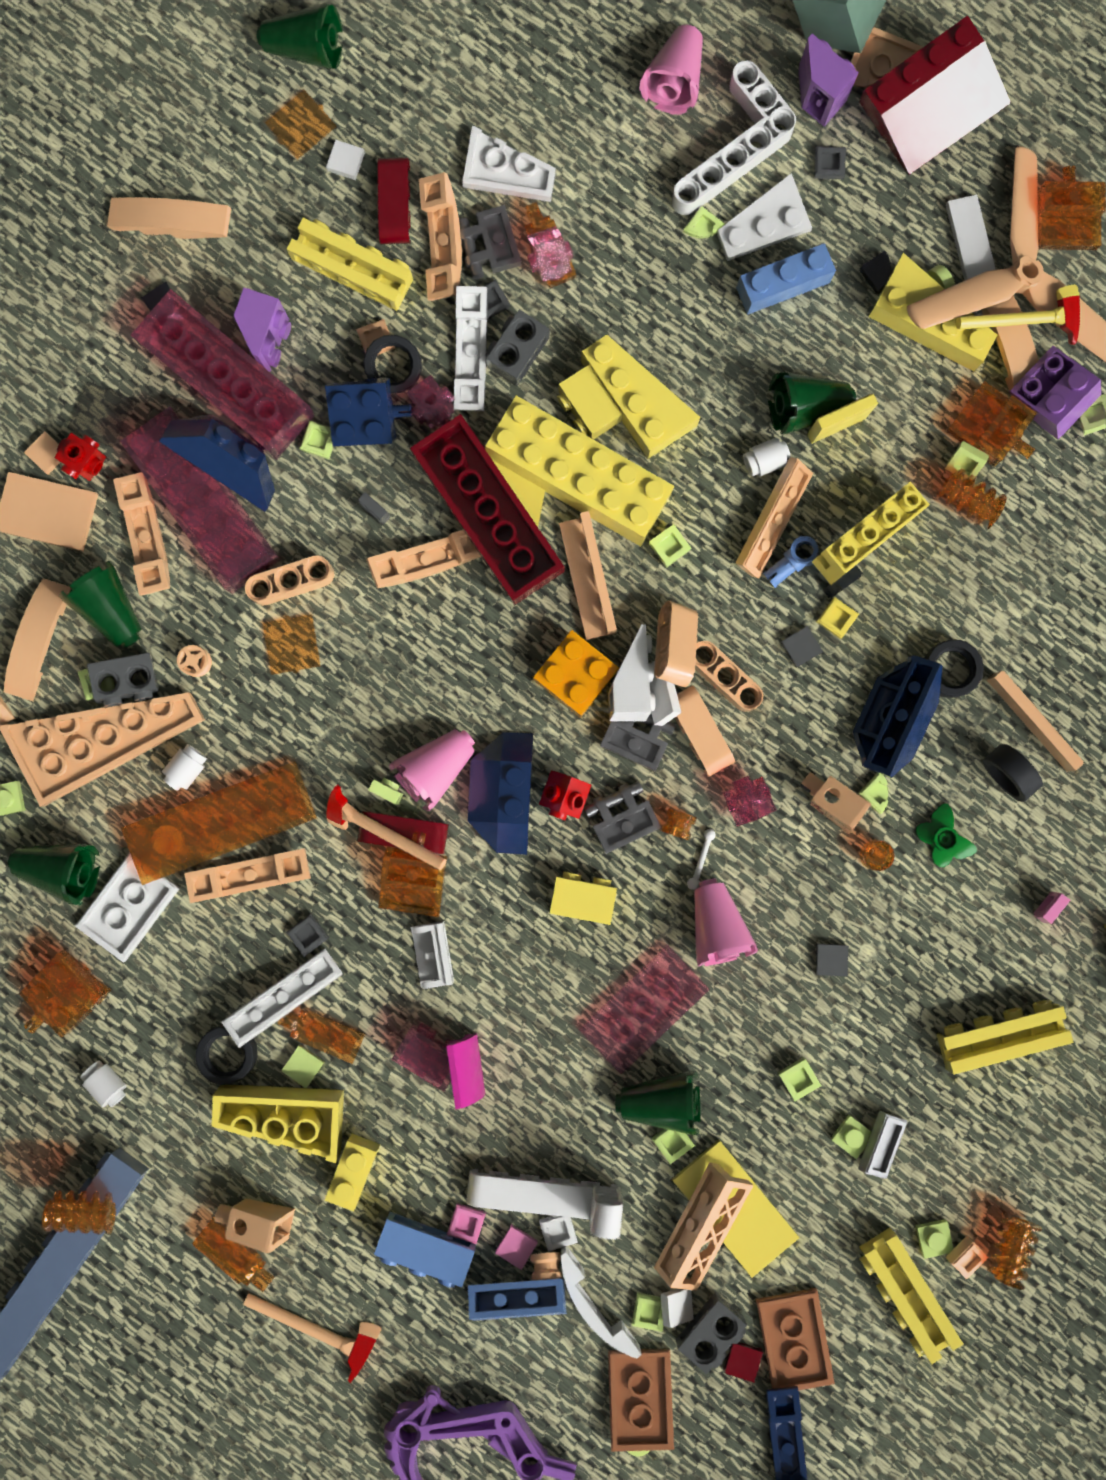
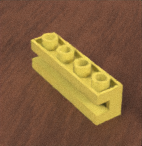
[287,218,413,311]
[812,481,930,585]
[936,1000,1074,1075]
[859,1228,964,1364]

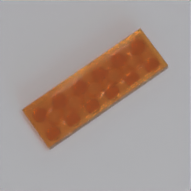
[121,761,317,885]

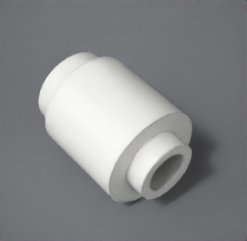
[743,438,790,477]
[162,744,207,791]
[80,1060,127,1107]

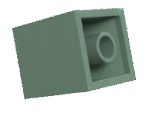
[792,0,886,53]

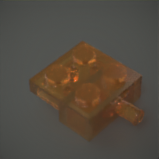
[1037,166,1106,250]
[946,381,1037,467]
[378,832,448,917]
[19,949,107,1038]

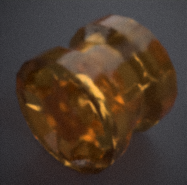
[661,808,697,841]
[859,840,895,871]

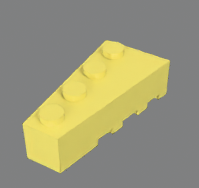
[868,253,997,371]

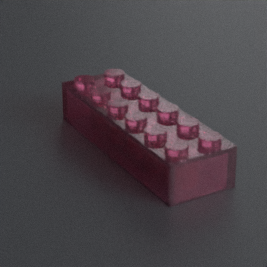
[131,289,315,460]
[120,406,281,594]

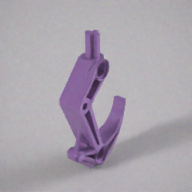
[384,1385,577,1480]

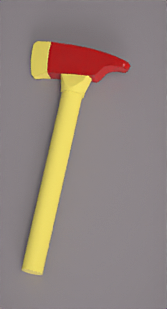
[955,285,1080,345]

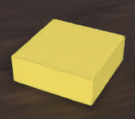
[816,597,859,639]

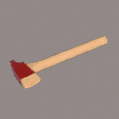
[326,784,446,870]
[243,1293,381,1383]

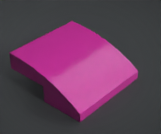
[447,1033,485,1110]

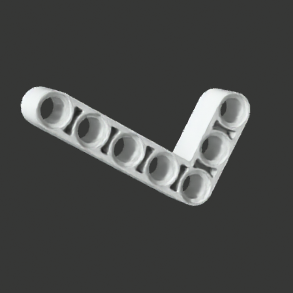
[672,60,796,215]
[466,1169,623,1239]

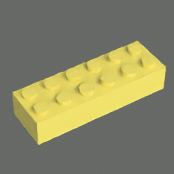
[485,395,674,547]

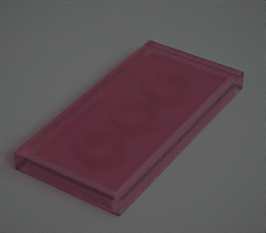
[579,944,710,1074]

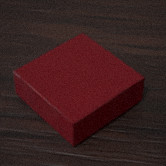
[724,1342,763,1383]

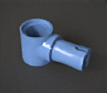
[763,536,819,588]

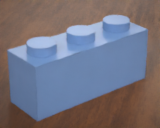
[736,243,836,315]
[374,1212,476,1288]
[468,1278,566,1321]

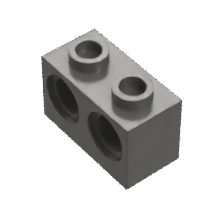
[485,309,550,386]
[87,653,159,707]
[675,1292,747,1374]

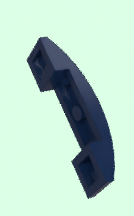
[766,1386,807,1480]

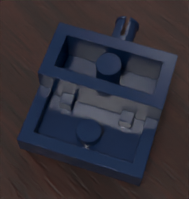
[325,378,412,447]

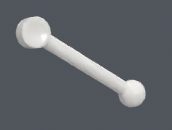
[687,829,716,890]

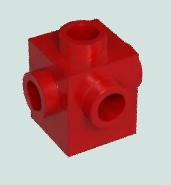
[54,433,106,481]
[539,770,592,821]

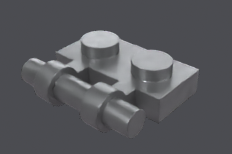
[459,205,521,279]
[600,714,676,771]
[584,781,661,854]

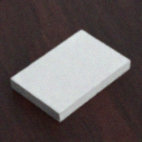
[75,852,180,962]

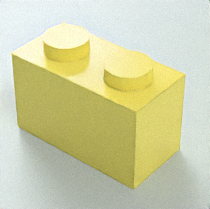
[557,365,622,440]
[550,871,617,925]
[325,1134,381,1212]

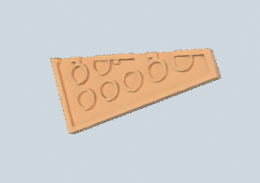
[0,693,205,807]

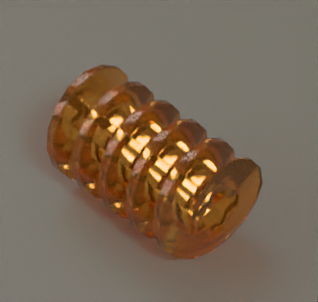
[935,468,1007,530]
[42,1190,116,1235]
[986,1217,1042,1290]

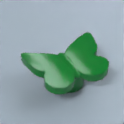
[916,803,977,867]

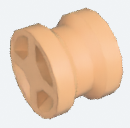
[177,645,212,677]
[530,1252,563,1281]

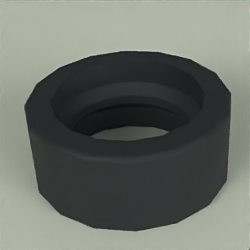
[363,335,422,393]
[924,639,984,698]
[983,744,1043,802]
[195,1024,258,1085]

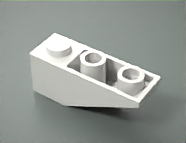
[608,624,655,721]

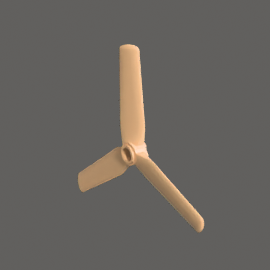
[907,146,1106,362]

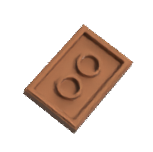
[756,1288,835,1390]
[608,1348,674,1452]

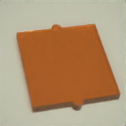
[265,90,337,160]
[263,615,321,675]

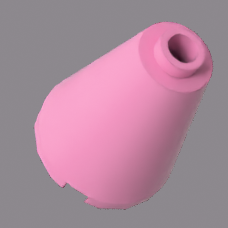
[639,25,703,115]
[389,729,475,811]
[694,878,758,967]

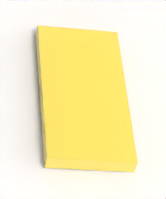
[672,1140,799,1278]

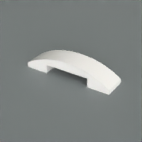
[454,286,487,411]
[561,1246,641,1359]

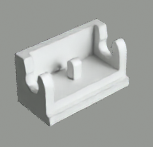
[411,921,454,989]

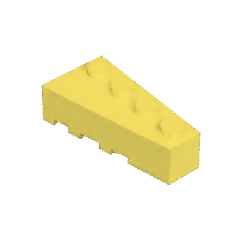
[581,335,700,459]
[212,1084,344,1163]

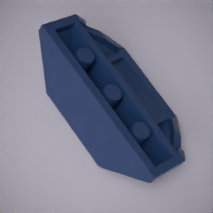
[159,414,275,512]
[853,655,943,778]
[467,732,534,855]

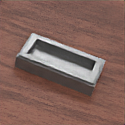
[858,1111,908,1179]

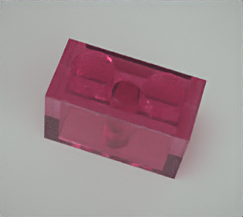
[391,1023,452,1092]

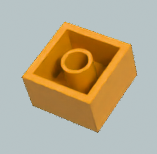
[533,630,620,718]

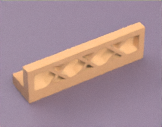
[559,511,617,641]
[654,1162,753,1291]

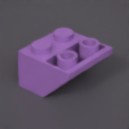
[798,34,859,126]
[234,287,291,374]
[1010,346,1101,439]

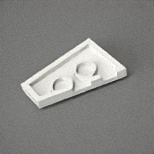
[462,125,556,202]
[717,173,812,261]

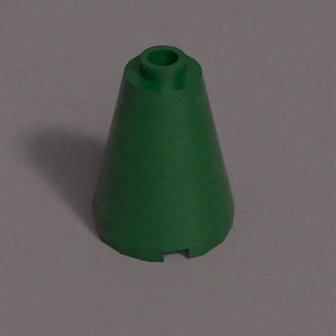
[257,3,343,70]
[768,372,856,434]
[59,561,142,649]
[8,844,100,905]
[615,1071,701,1135]

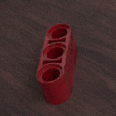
[378,157,411,244]
[357,811,449,855]

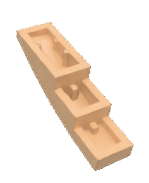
[107,197,231,239]

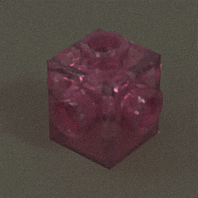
[527,226,573,282]
[406,375,455,430]
[723,776,777,827]

